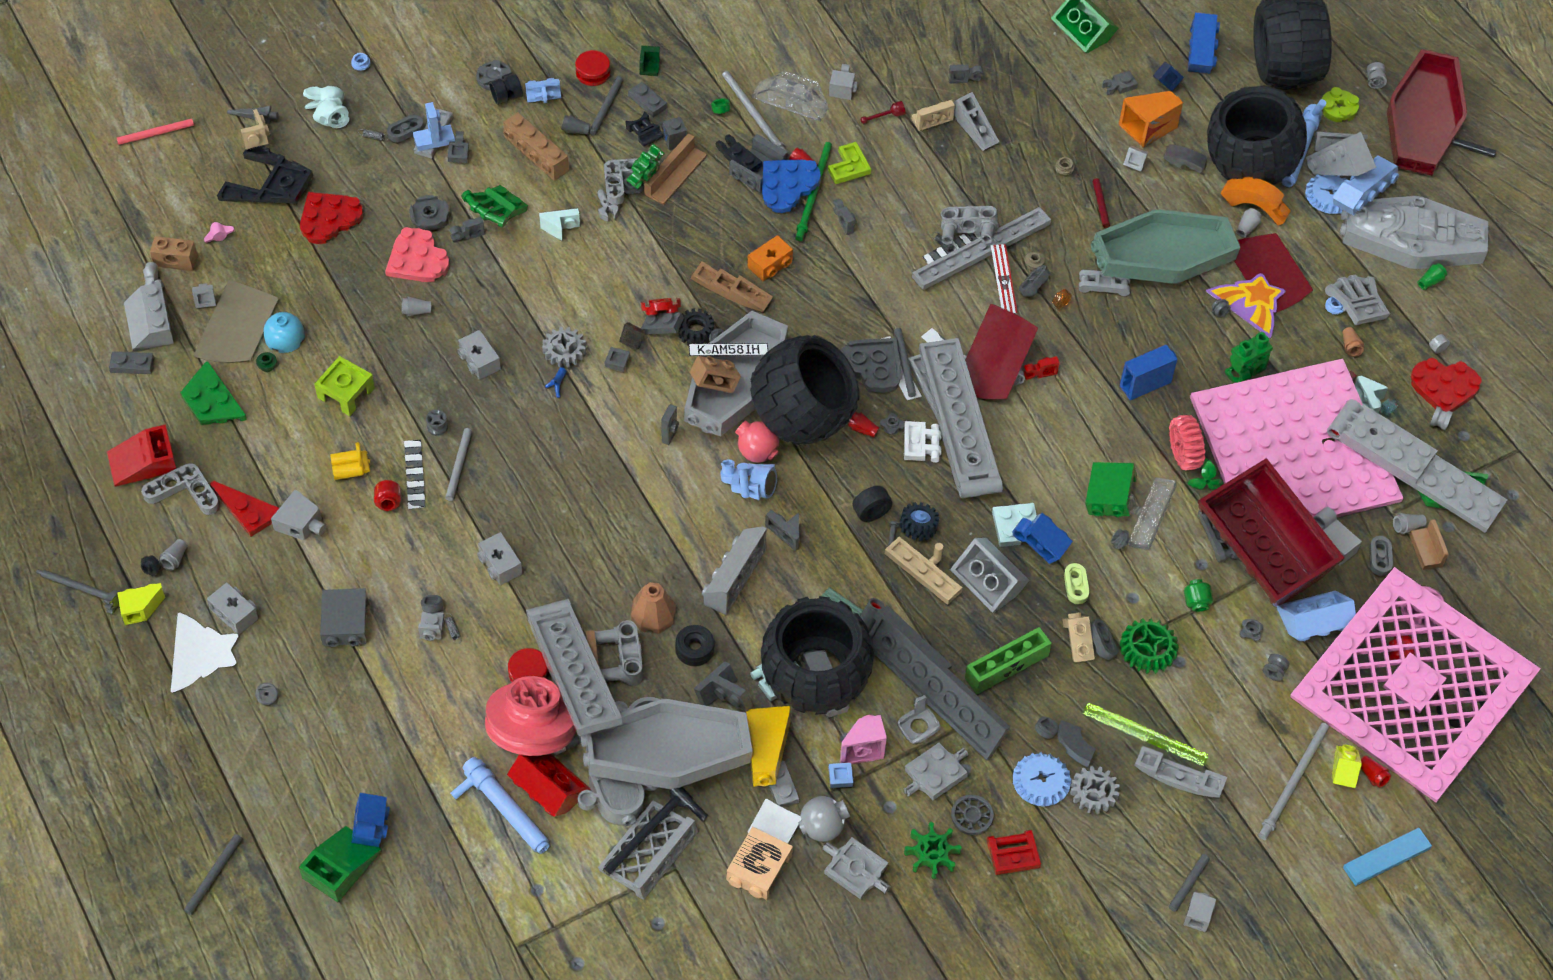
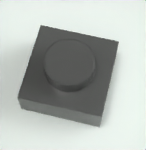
[604,347,630,372]

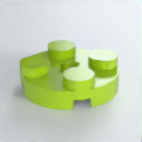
[1322,87,1359,123]

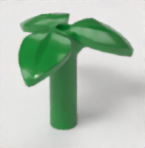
[1188,458,1224,490]

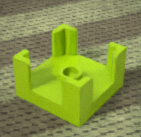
[314,356,375,416]

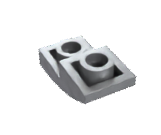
[1164,144,1207,173]

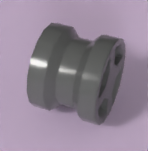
[426,410,448,436]
[1262,654,1290,681]

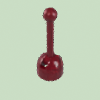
[860,100,906,124]

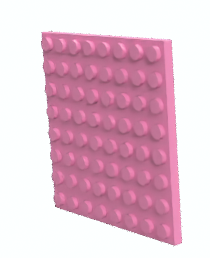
[1190,359,1403,517]

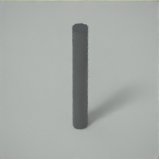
[1168,854,1210,912]

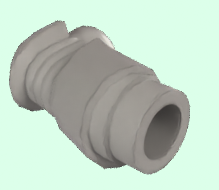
[143,262,164,289]

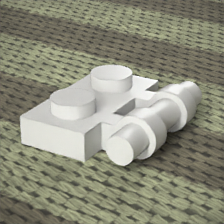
[904,421,941,462]

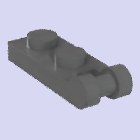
[1198,510,1238,562]

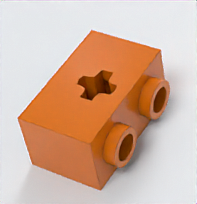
[747,235,793,281]

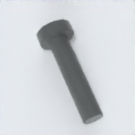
[888,521,899,546]

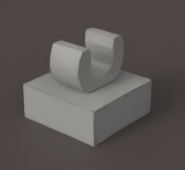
[1123,146,1149,171]
[192,283,216,308]

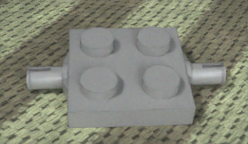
[904,743,968,800]
[823,837,891,900]

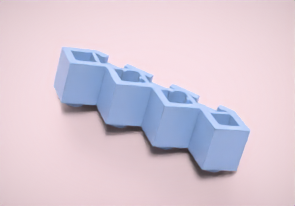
[1333,155,1399,216]

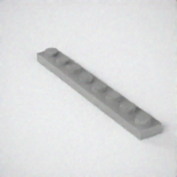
[912,207,1051,290]

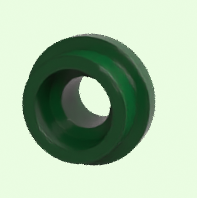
[256,352,277,372]

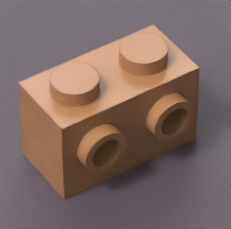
[690,356,741,393]

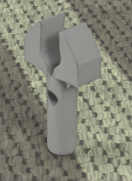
[597,189,619,222]

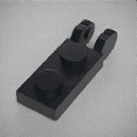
[715,134,763,172]

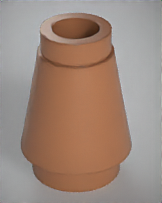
[1342,327,1364,357]

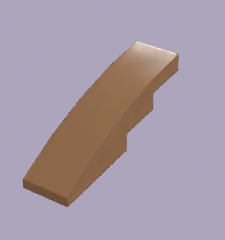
[690,261,773,313]

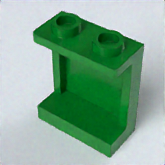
[1085,462,1137,517]

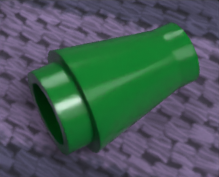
[1417,263,1447,290]

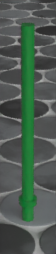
[795,142,832,241]

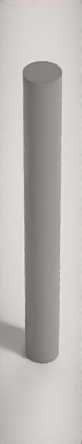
[445,428,472,501]

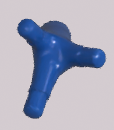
[545,367,567,398]

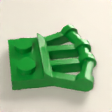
[461,185,528,228]

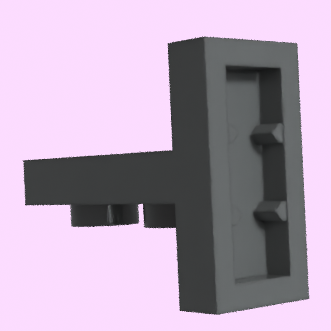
[694,661,753,711]

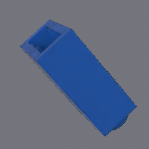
[1120,344,1177,400]

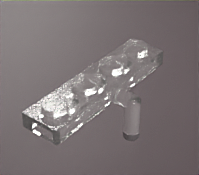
[1128,477,1176,550]

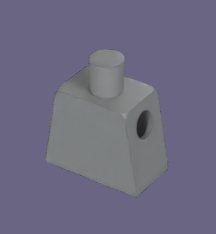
[271,490,326,540]

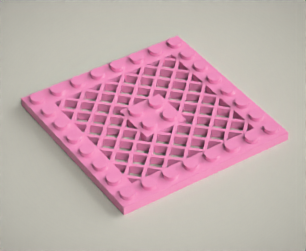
[1290,567,1540,803]

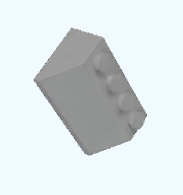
[702,527,767,615]

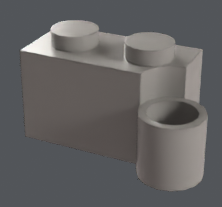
[1313,507,1362,566]

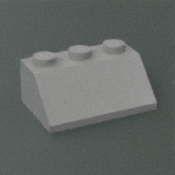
[124,282,174,352]
[950,538,1030,613]

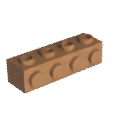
[503,112,569,181]

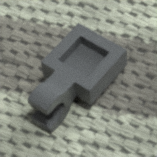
[447,131,469,163]

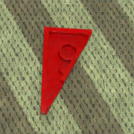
[210,481,279,537]

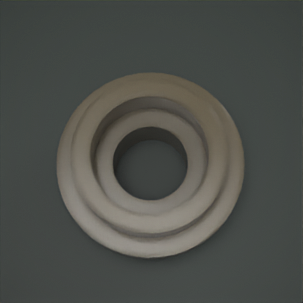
[1055,157,1074,175]
[1025,252,1044,271]

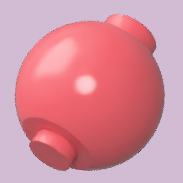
[735,420,779,463]

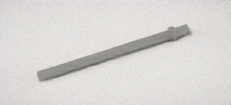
[722,71,790,157]
[1258,723,1329,840]

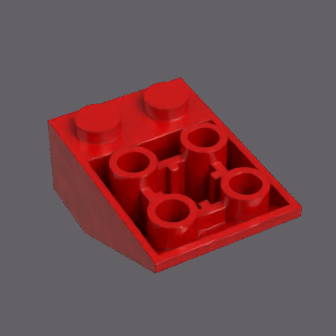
[107,424,177,487]

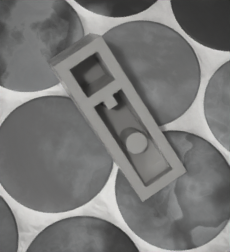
[953,92,999,151]

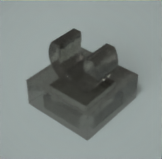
[619,322,645,350]

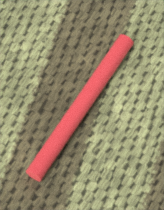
[117,118,194,145]

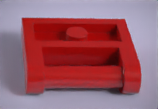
[987,830,1041,875]

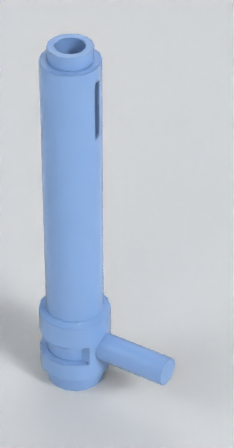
[1282,99,1326,187]
[451,757,550,854]

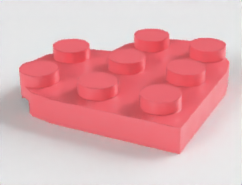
[385,227,449,282]

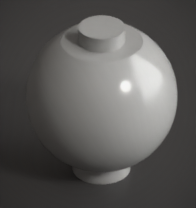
[798,796,850,842]

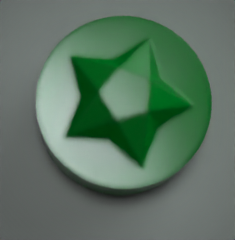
[711,98,731,114]

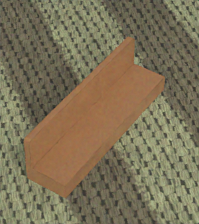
[644,134,706,204]

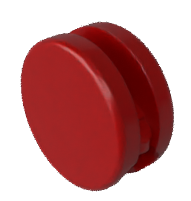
[575,50,610,86]
[508,648,549,683]

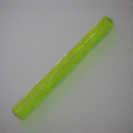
[1083,703,1208,766]

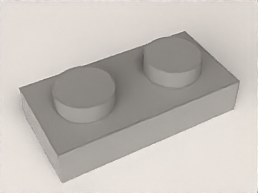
[769,761,799,807]

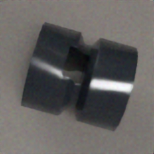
[489,73,523,105]

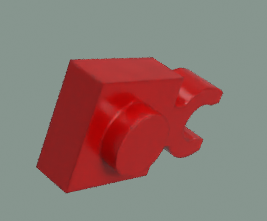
[1024,356,1060,380]

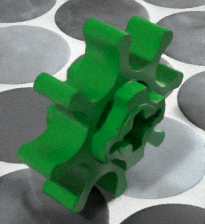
[626,144,665,190]
[904,822,962,879]

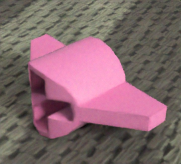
[204,222,235,243]

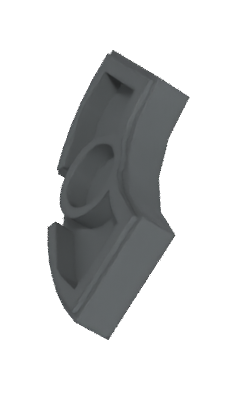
[1057,720,1096,767]

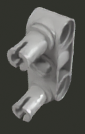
[941,206,999,245]
[594,620,643,686]

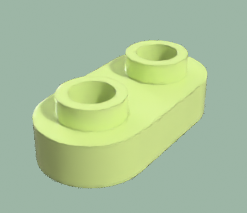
[1064,563,1089,604]

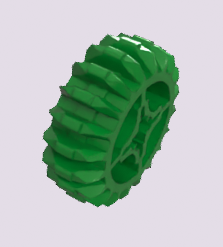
[1120,617,1179,674]

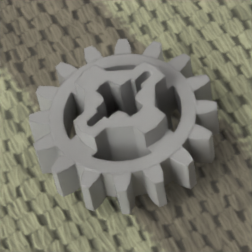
[542,327,586,367]
[1070,766,1120,814]

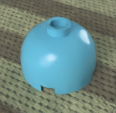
[263,312,305,353]

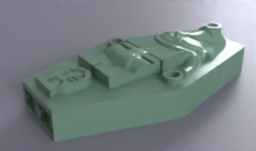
[1091,210,1240,283]

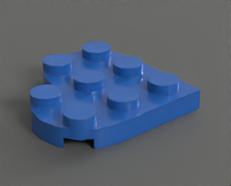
[762,160,821,213]

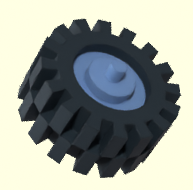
[899,502,940,541]

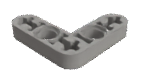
[604,158,660,205]
[141,464,219,515]

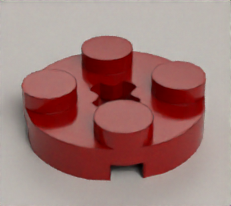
[641,298,681,315]

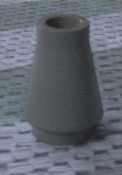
[561,115,590,135]

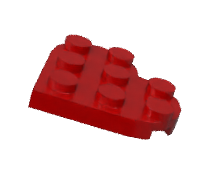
[300,192,363,244]
[1411,358,1482,412]

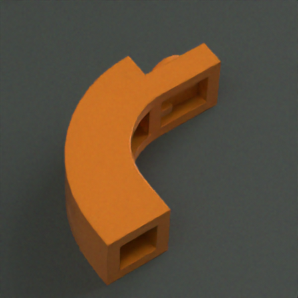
[1220,177,1291,225]

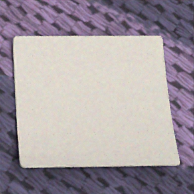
[748,799,801,844]

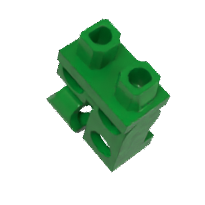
[1225,331,1273,383]

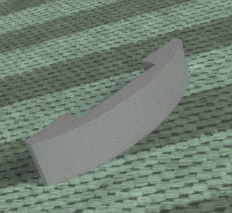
[1135,746,1227,798]

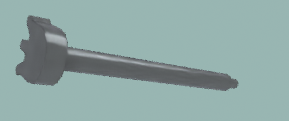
[36,569,119,614]

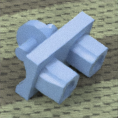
[525,78,561,103]

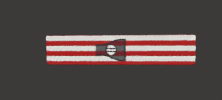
[991,244,1017,313]

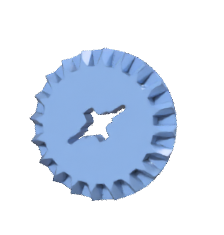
[1305,174,1346,214]
[1013,752,1071,806]

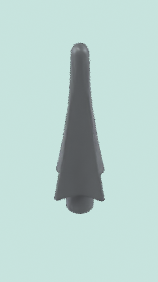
[227,106,279,124]

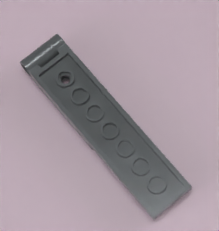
[860,598,1010,760]

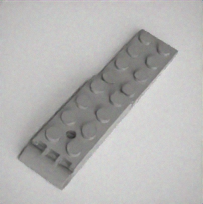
[919,338,1003,498]
[1327,399,1507,533]
[526,599,622,736]

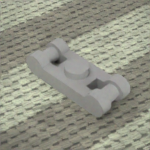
[1079,270,1130,296]

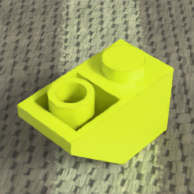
[118,583,165,625]
[1332,744,1361,788]

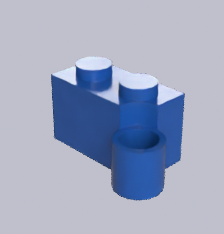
[1012,513,1073,564]
[351,793,390,847]

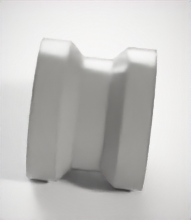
[1430,406,1453,431]

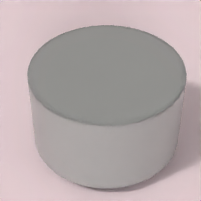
[1429,334,1450,354]

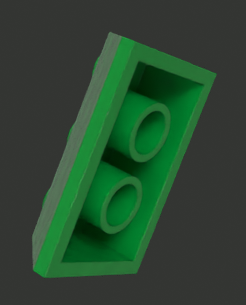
[1051,0,1119,53]

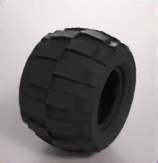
[1253,0,1332,89]
[1207,86,1307,185]
[750,335,860,445]
[761,596,874,715]

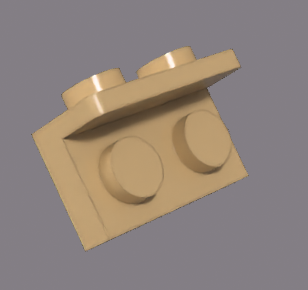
[911,100,955,131]

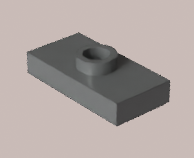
[661,404,679,445]

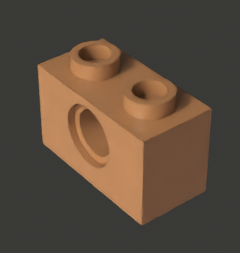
[150,236,198,271]

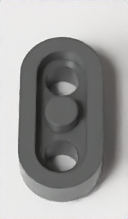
[387,115,424,142]
[1019,265,1050,297]
[1369,536,1393,576]
[1090,619,1118,660]

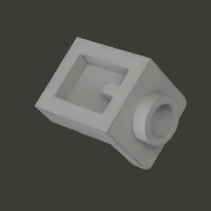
[418,612,444,641]

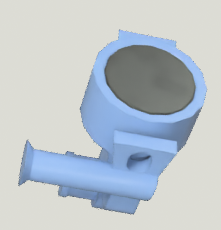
[720,459,777,500]

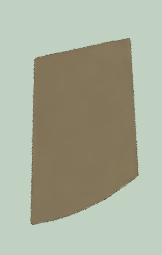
[193,280,278,362]

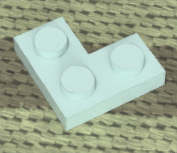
[992,503,1037,547]

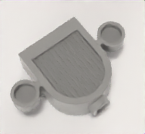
[578,775,658,826]

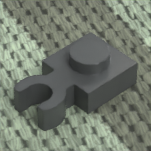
[948,64,982,84]
[1102,71,1138,95]
[833,199,856,235]
[449,217,485,242]

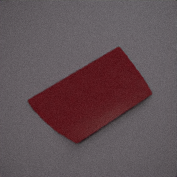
[1234,233,1313,313]
[965,304,1038,399]

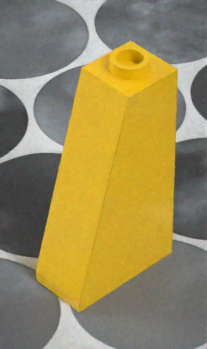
[746,706,790,786]

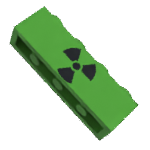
[965,627,1052,695]

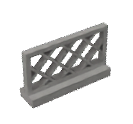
[598,801,698,900]

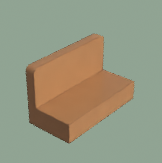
[1409,519,1448,570]

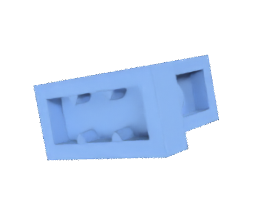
[413,102,455,151]

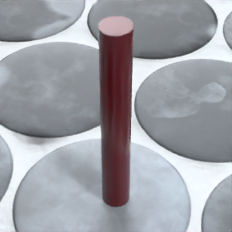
[1092,178,1110,228]

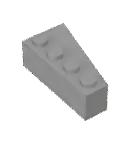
[1306,132,1377,176]

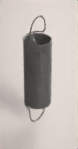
[932,232,957,253]

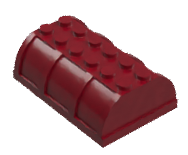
[1198,458,1345,607]

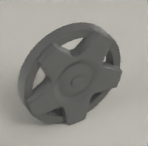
[476,60,512,91]

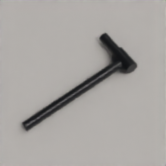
[603,787,709,876]

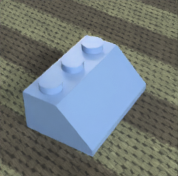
[1277,591,1356,641]

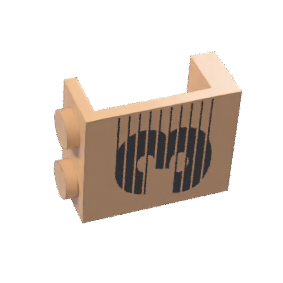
[726,826,793,900]

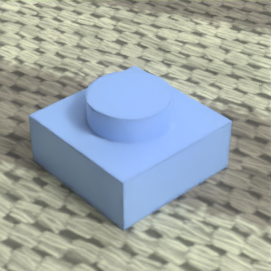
[828,763,853,788]

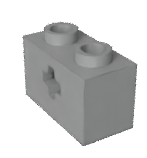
[457,330,501,380]
[477,532,522,585]
[207,582,258,635]

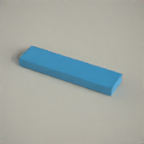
[1343,828,1432,886]

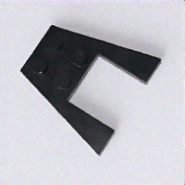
[217,145,314,204]

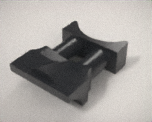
[625,111,664,147]

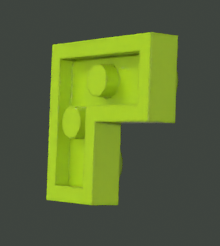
[828,142,871,185]

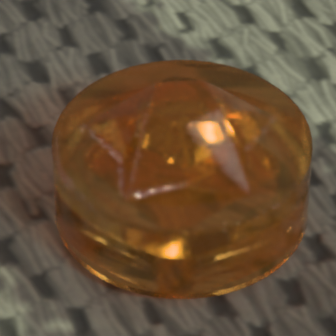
[1052,289,1072,309]

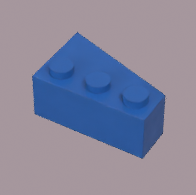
[1188,12,1220,74]

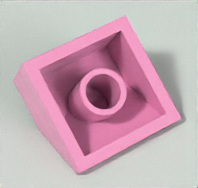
[840,715,887,765]

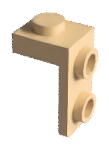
[240,109,270,149]
[1062,612,1095,662]

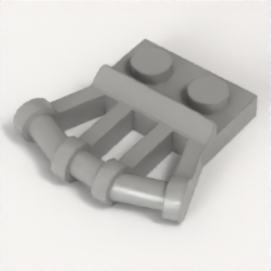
[1325,275,1390,325]

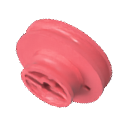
[485,676,576,756]

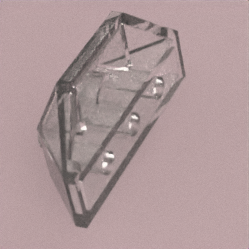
[752,70,828,122]

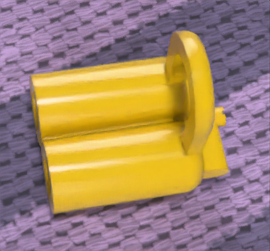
[330,442,370,480]

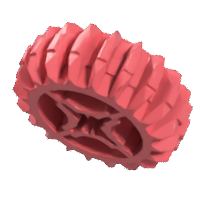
[1169,415,1206,470]

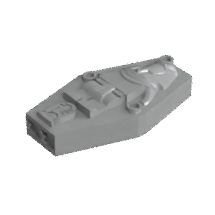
[1340,196,1488,269]
[684,311,788,437]
[581,699,753,789]

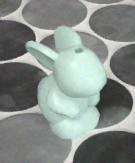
[303,86,349,128]

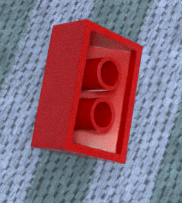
[507,754,591,817]

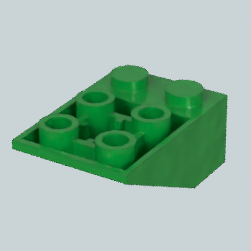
[299,826,382,902]

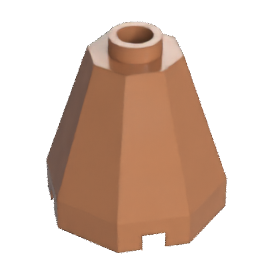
[631,582,676,634]

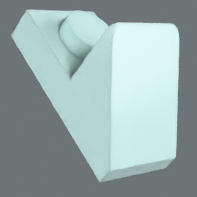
[539,208,580,241]
[1355,376,1388,413]

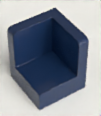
[1153,62,1184,92]

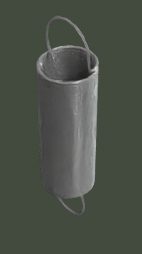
[358,129,389,141]
[444,613,461,643]

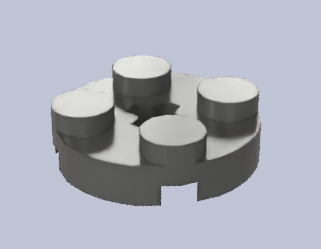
[409,195,449,231]

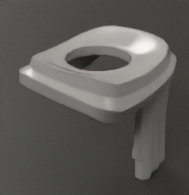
[898,695,940,744]

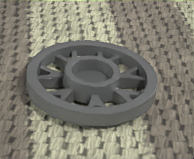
[951,795,994,835]

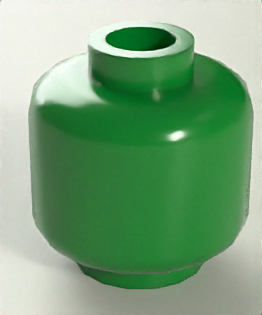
[1184,579,1213,612]

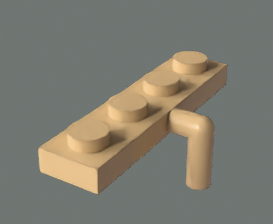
[884,537,962,605]

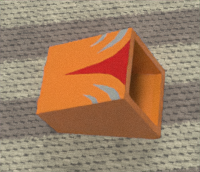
[1119,91,1183,148]

